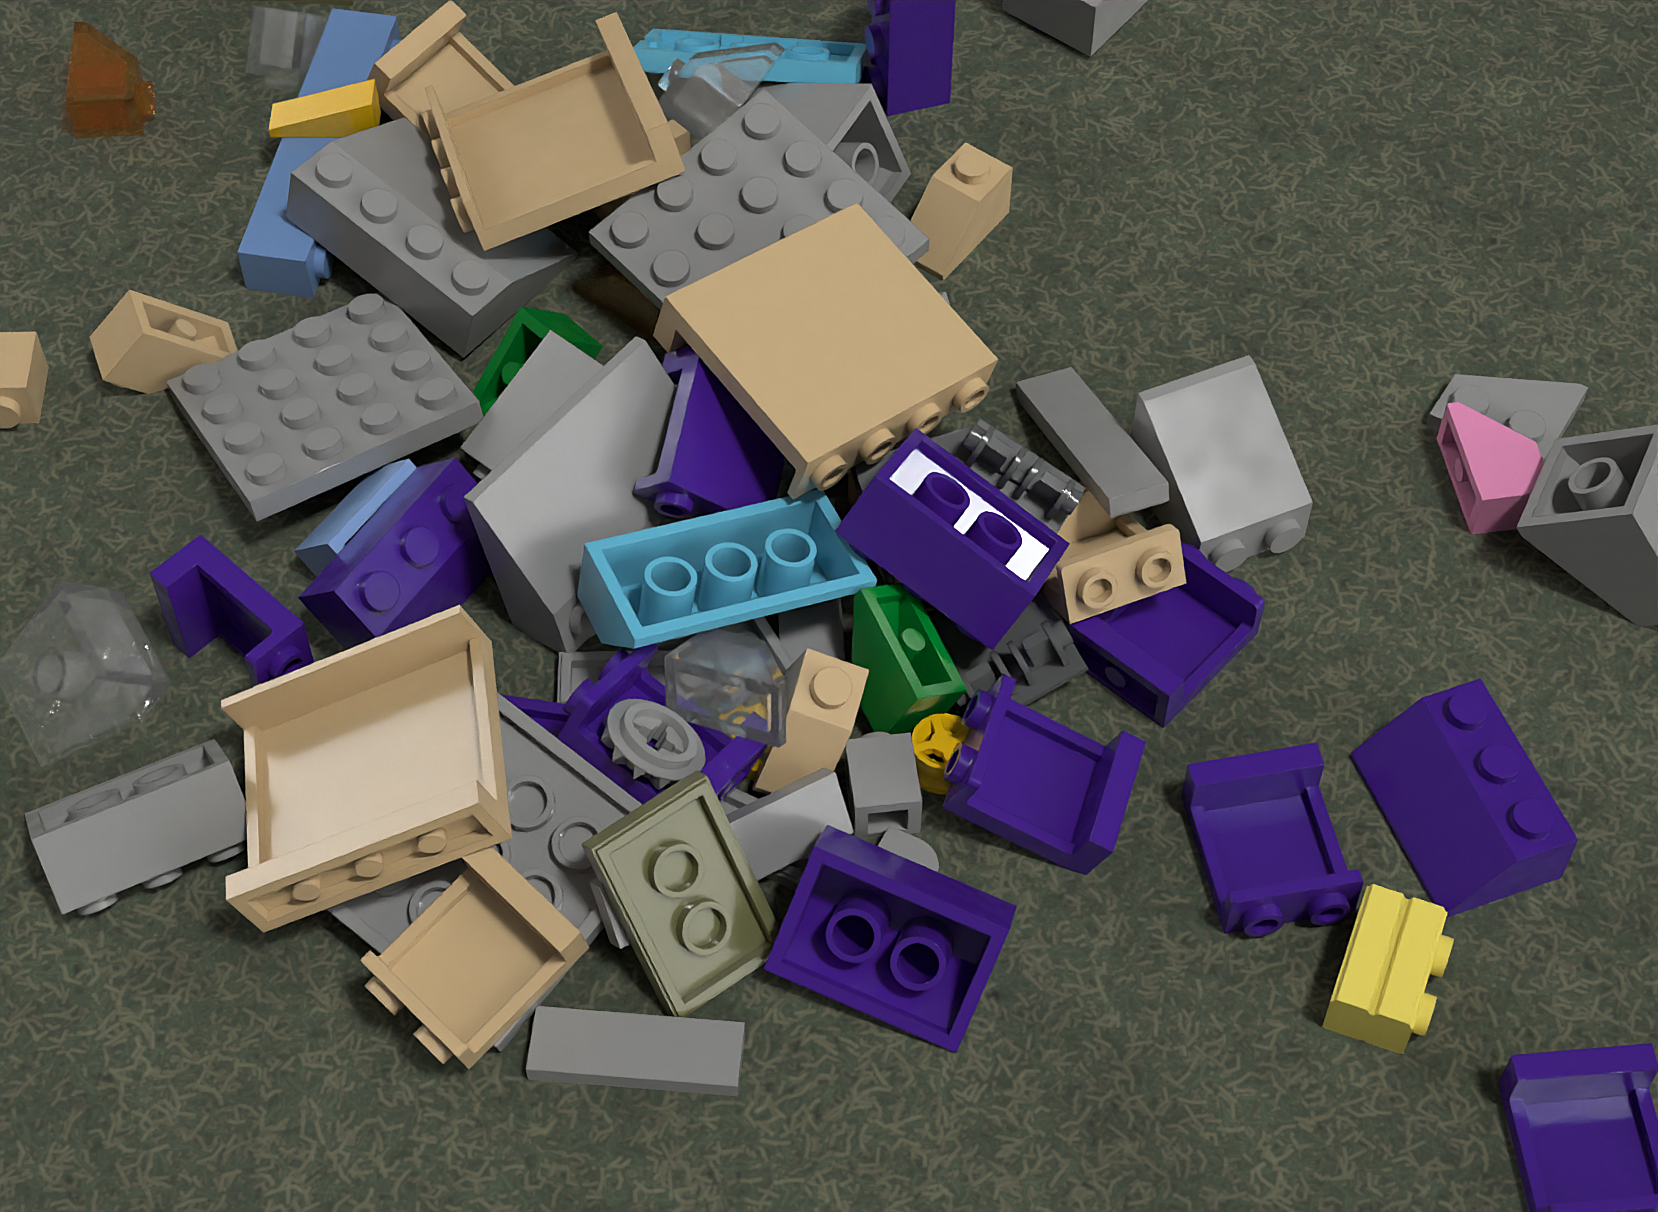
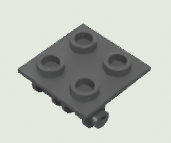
[955,418,1086,533]
[933,590,1089,714]

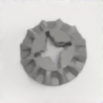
[601,699,705,790]

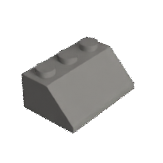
[25,739,247,915]

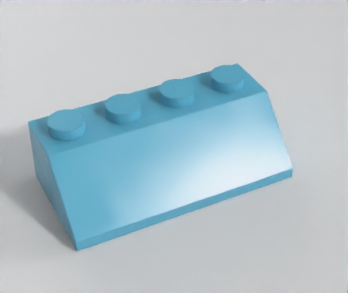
[577,490,877,649]

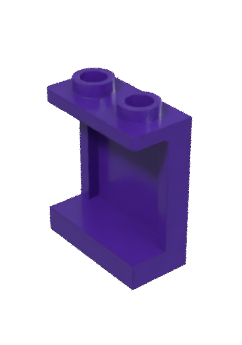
[634,345,784,519]
[149,534,314,687]
[1067,542,1265,728]
[557,643,775,805]
[942,674,1146,875]
[1181,742,1364,937]
[1498,1043,1658,1212]

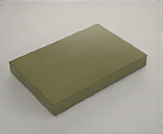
[581,770,780,1017]

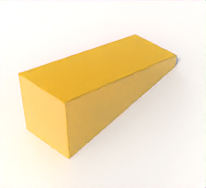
[269,79,381,138]

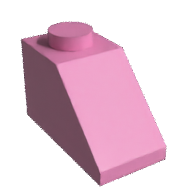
[1437,402,1544,535]

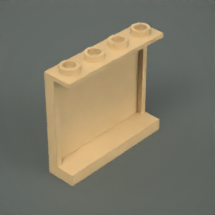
[422,12,686,251]
[653,203,998,500]
[221,605,512,933]

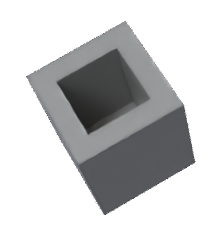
[844,732,922,839]

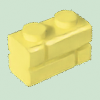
[1322,884,1454,1054]

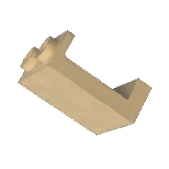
[366,0,514,138]
[1040,481,1186,624]
[360,846,589,1069]

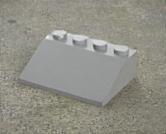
[286,117,578,358]
[463,336,688,653]

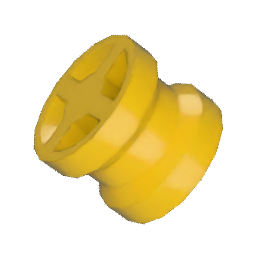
[911,713,969,794]

